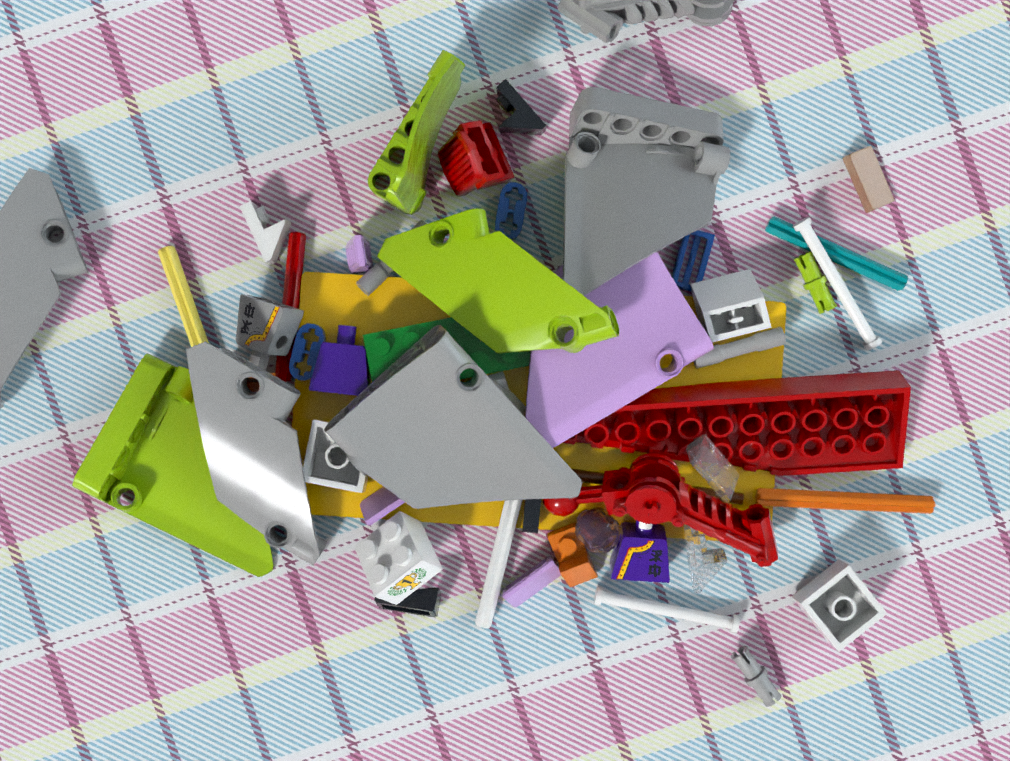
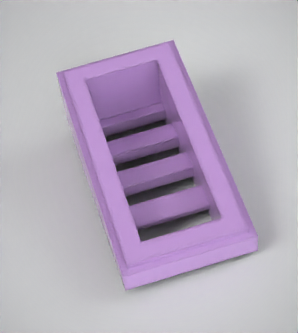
[346,235,373,274]

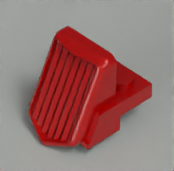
[438,120,515,197]

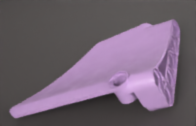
[525,252,714,448]

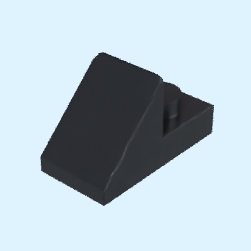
[496,79,546,135]

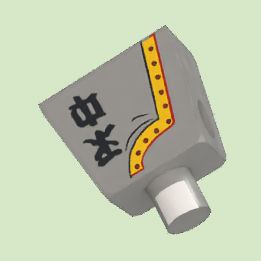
[236,294,304,370]

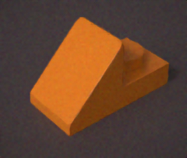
[547,522,598,588]

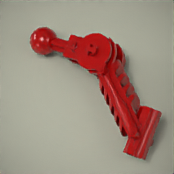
[543,453,778,567]

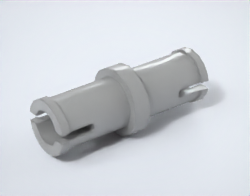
[731,646,781,707]

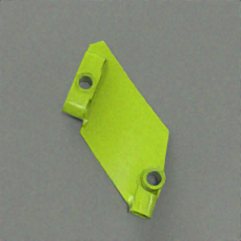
[377,208,620,353]

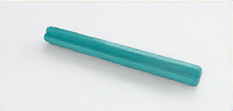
[765,216,908,291]

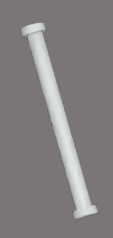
[793,217,882,351]
[594,586,740,633]

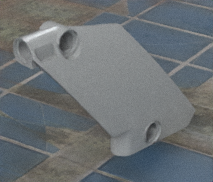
[0,168,88,408]
[186,342,327,566]

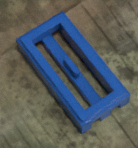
[671,230,715,292]

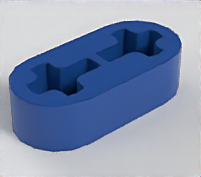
[495,182,527,240]
[289,323,326,381]

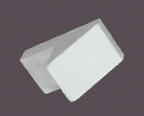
[240,201,291,265]

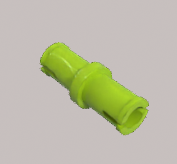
[793,251,837,314]

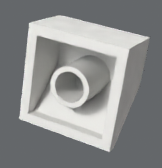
[303,420,368,493]

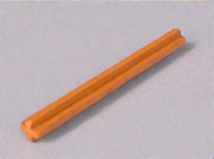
[755,488,935,514]

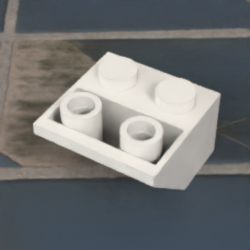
[690,269,772,342]

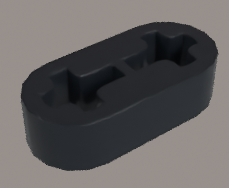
[522,499,541,533]

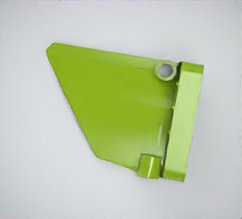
[368,50,466,215]
[72,353,273,577]

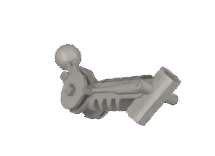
[558,0,733,43]

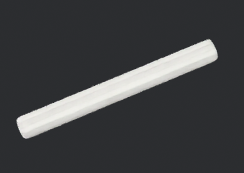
[475,500,522,629]

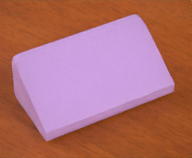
[360,487,405,525]
[502,556,561,607]

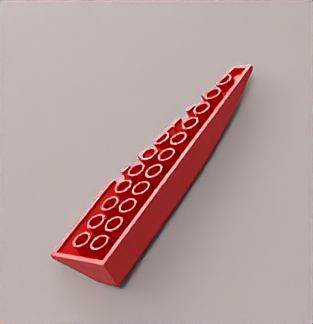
[563,370,911,476]

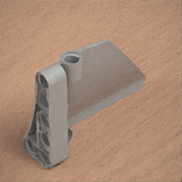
[563,87,730,296]
[324,325,582,509]

